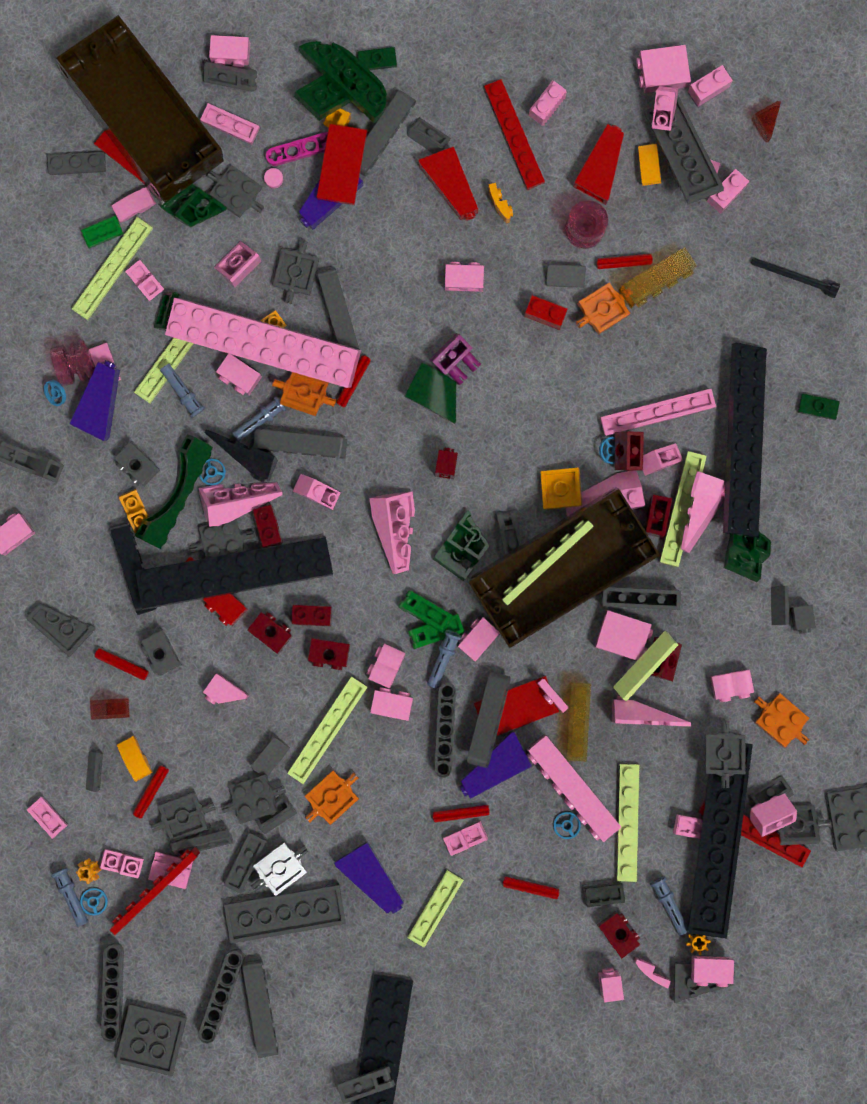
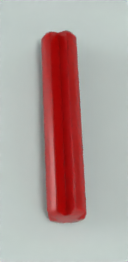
[596,254,653,269]
[336,355,371,407]
[94,648,149,680]
[133,765,169,819]
[433,805,490,822]
[503,877,560,899]

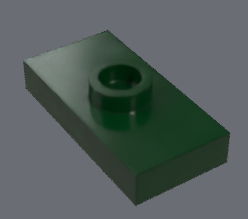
[358,47,397,70]
[154,292,179,330]
[798,393,840,420]

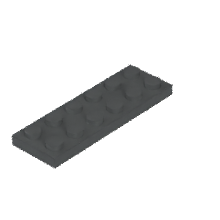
[644,97,724,204]
[224,884,346,944]

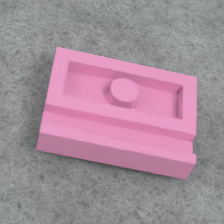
[148,851,194,889]

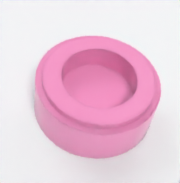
[264,168,283,188]

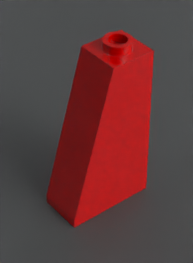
[573,124,624,205]
[418,146,478,221]

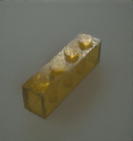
[619,247,697,309]
[566,683,591,762]

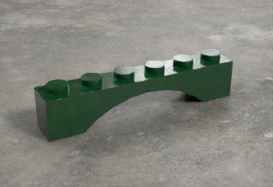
[135,434,213,549]

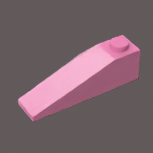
[566,470,645,516]
[681,471,725,553]
[198,482,282,527]
[370,491,415,574]
[612,696,691,726]

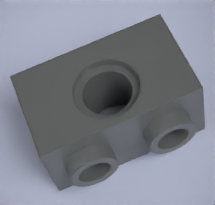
[114,442,160,487]
[141,631,181,676]

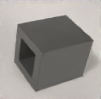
[790,605,816,634]

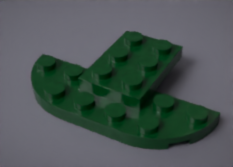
[294,41,387,123]

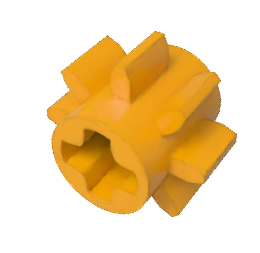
[76,858,102,884]
[685,934,711,955]

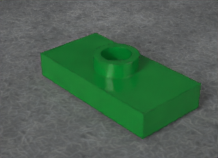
[81,215,124,249]

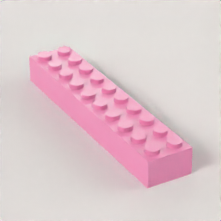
[165,298,361,388]

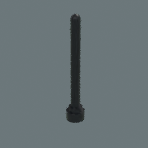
[751,258,840,298]

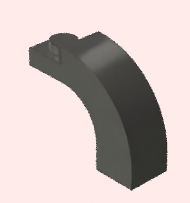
[0,441,64,483]

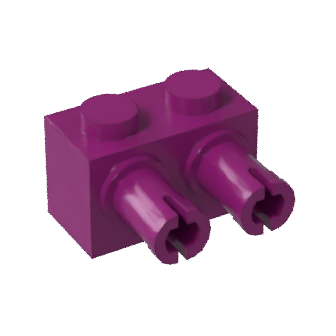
[429,333,481,385]

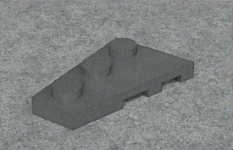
[26,604,96,658]
[674,963,734,1003]

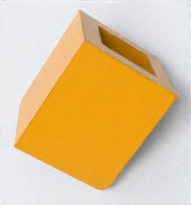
[323,108,351,128]

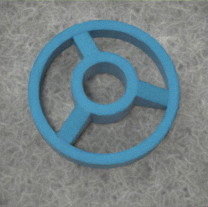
[44,380,66,406]
[599,437,615,464]
[199,459,226,486]
[554,812,581,839]
[80,888,108,916]

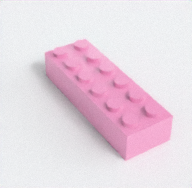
[527,735,621,842]

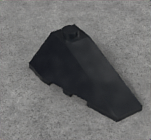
[205,429,278,483]

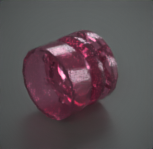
[565,200,608,249]
[50,339,94,387]

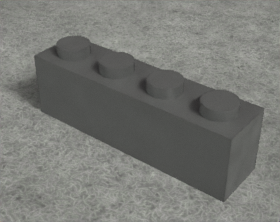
[601,587,681,610]

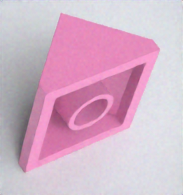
[214,241,261,288]

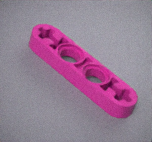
[266,132,328,166]

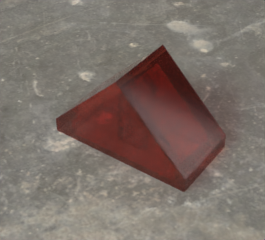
[752,101,781,142]
[90,698,130,720]

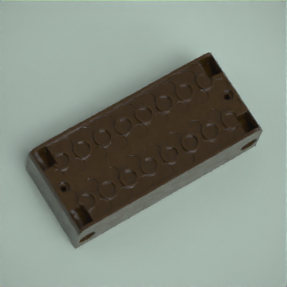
[56,15,224,205]
[468,487,660,648]

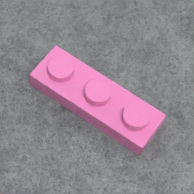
[200,103,260,145]

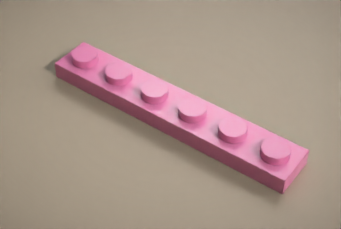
[600,389,716,436]

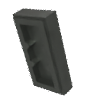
[584,882,625,907]

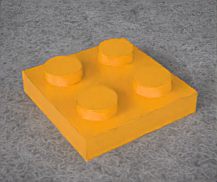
[541,468,582,510]

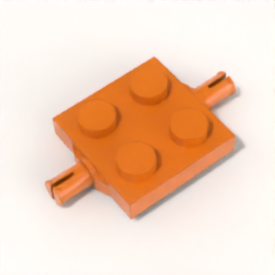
[576,282,632,335]
[272,372,337,416]
[754,693,809,748]
[304,770,359,825]

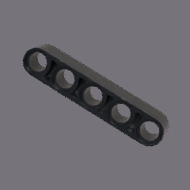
[110,520,157,615]

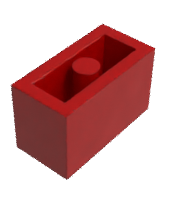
[524,295,568,330]

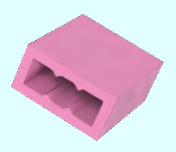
[636,45,691,93]
[595,610,653,661]

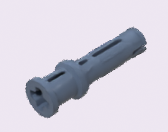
[160,363,205,418]
[232,396,286,442]
[427,630,462,688]
[51,867,89,927]
[650,876,688,936]

